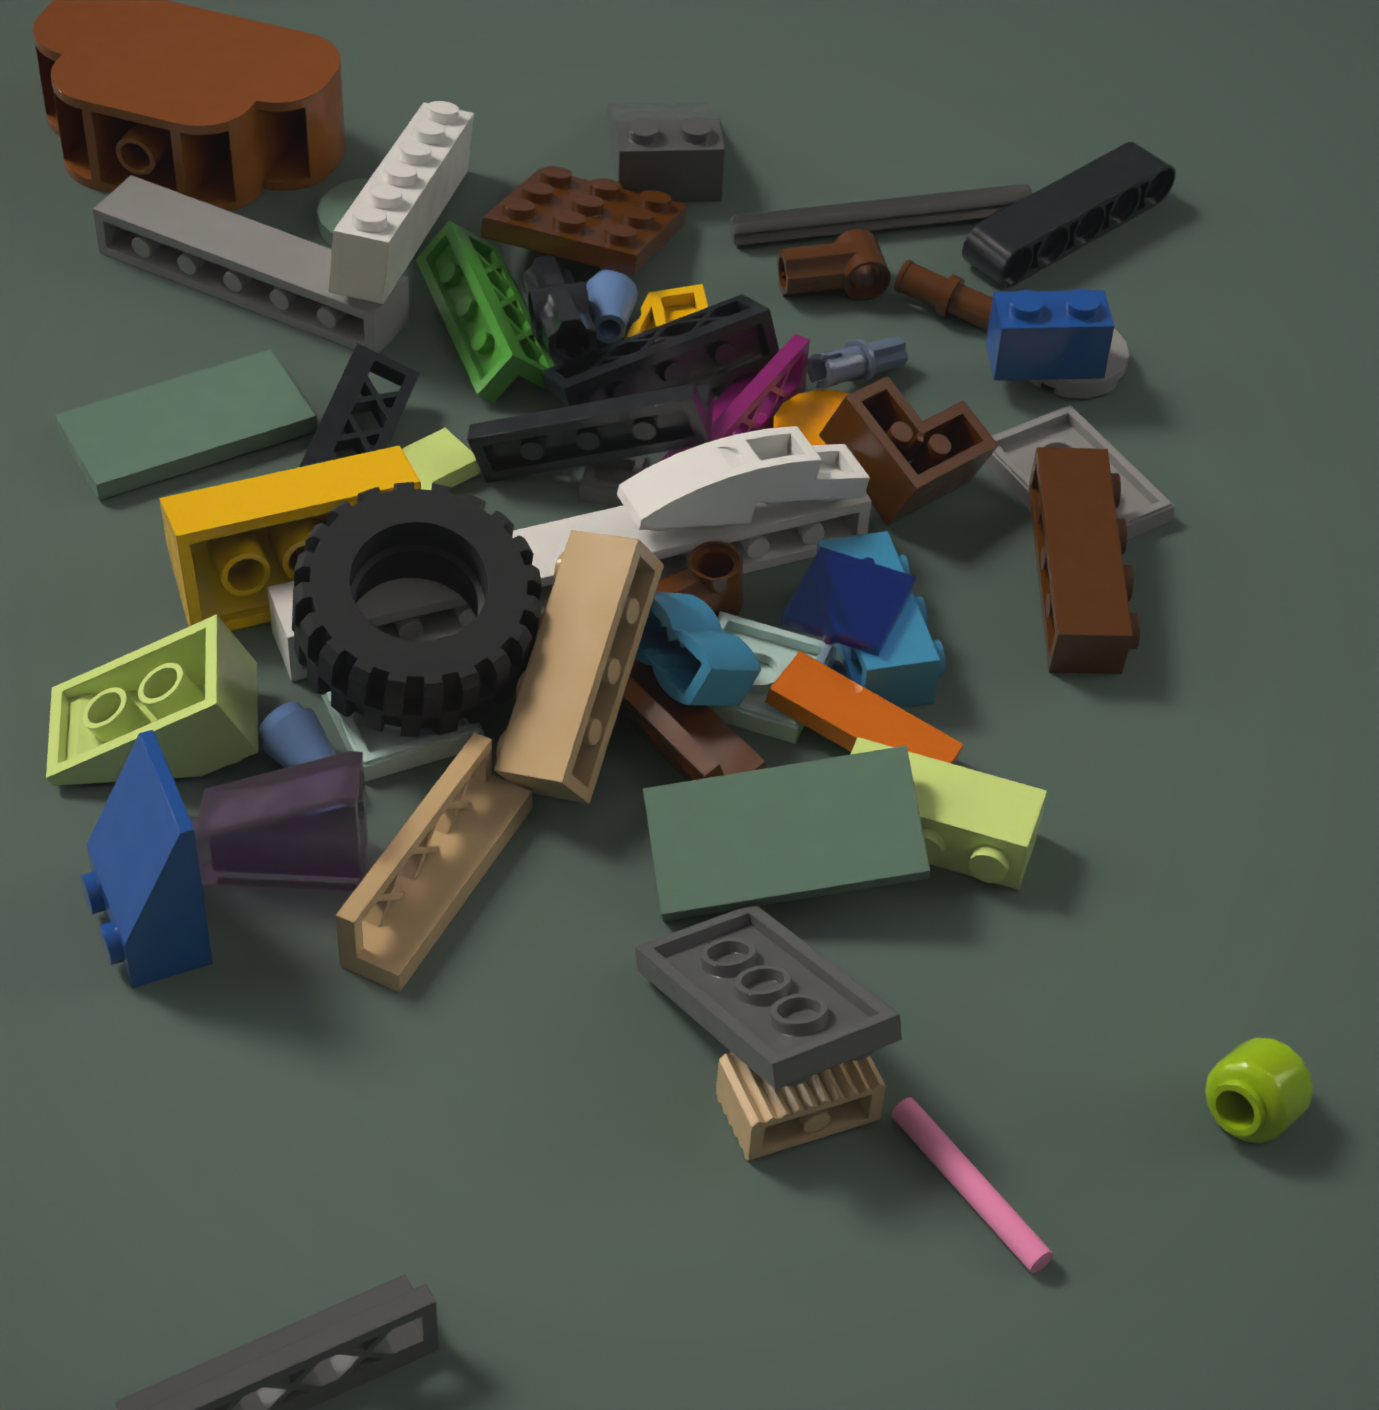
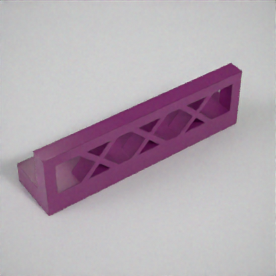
[659,334,810,462]

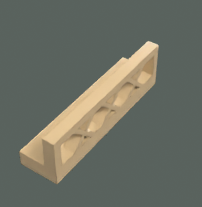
[336,733,532,993]

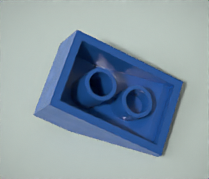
[80,729,213,988]

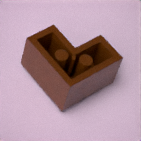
[819,376,999,525]

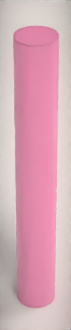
[891,1097,1053,1273]

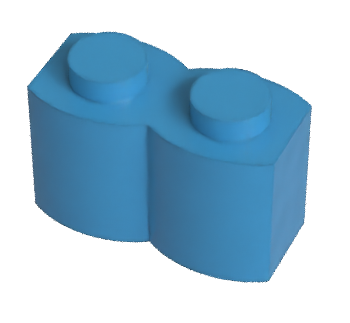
[635,592,761,706]

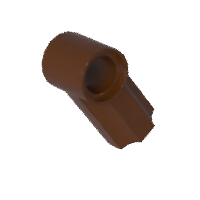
[777,229,891,301]
[656,541,743,617]

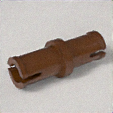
[894,260,993,332]

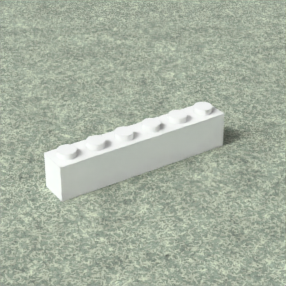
[329,101,474,304]

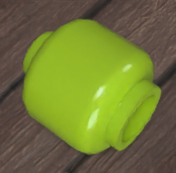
[1205,1037,1314,1144]

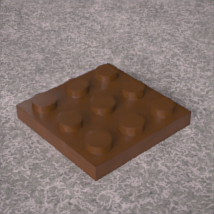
[481,166,687,276]

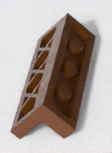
[618,659,767,781]

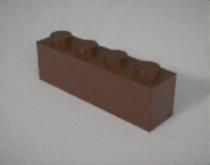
[1028,447,1140,674]

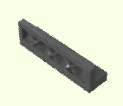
[115,1274,439,1410]

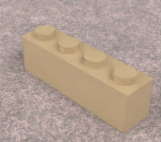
[494,530,664,804]

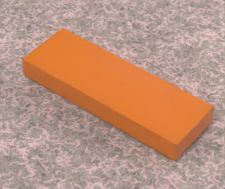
[765,651,964,764]

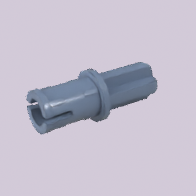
[807,336,909,389]

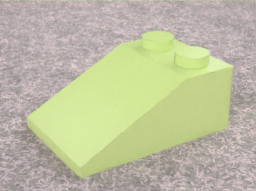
[46,614,258,786]

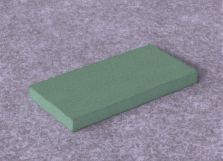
[55,349,317,500]
[643,745,930,922]

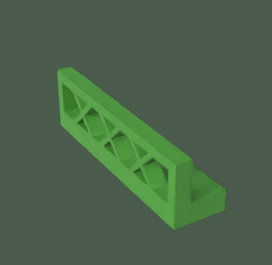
[416,221,555,403]

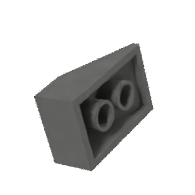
[606,102,725,202]

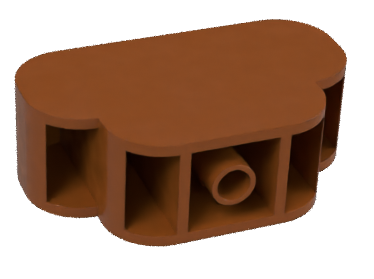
[33,0,346,212]

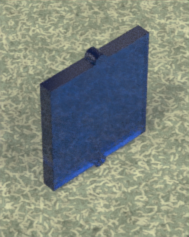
[781,547,916,656]

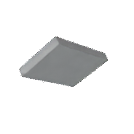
[984,405,1175,540]

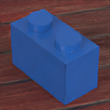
[986,289,1114,381]

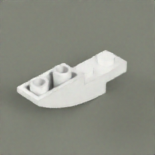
[617,426,870,531]

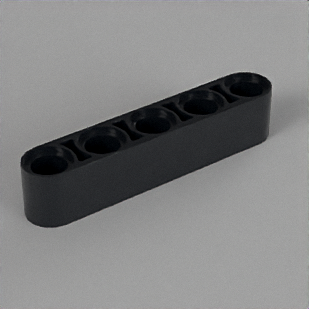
[962,141,1176,288]

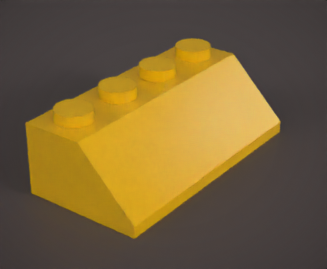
[159,445,421,631]

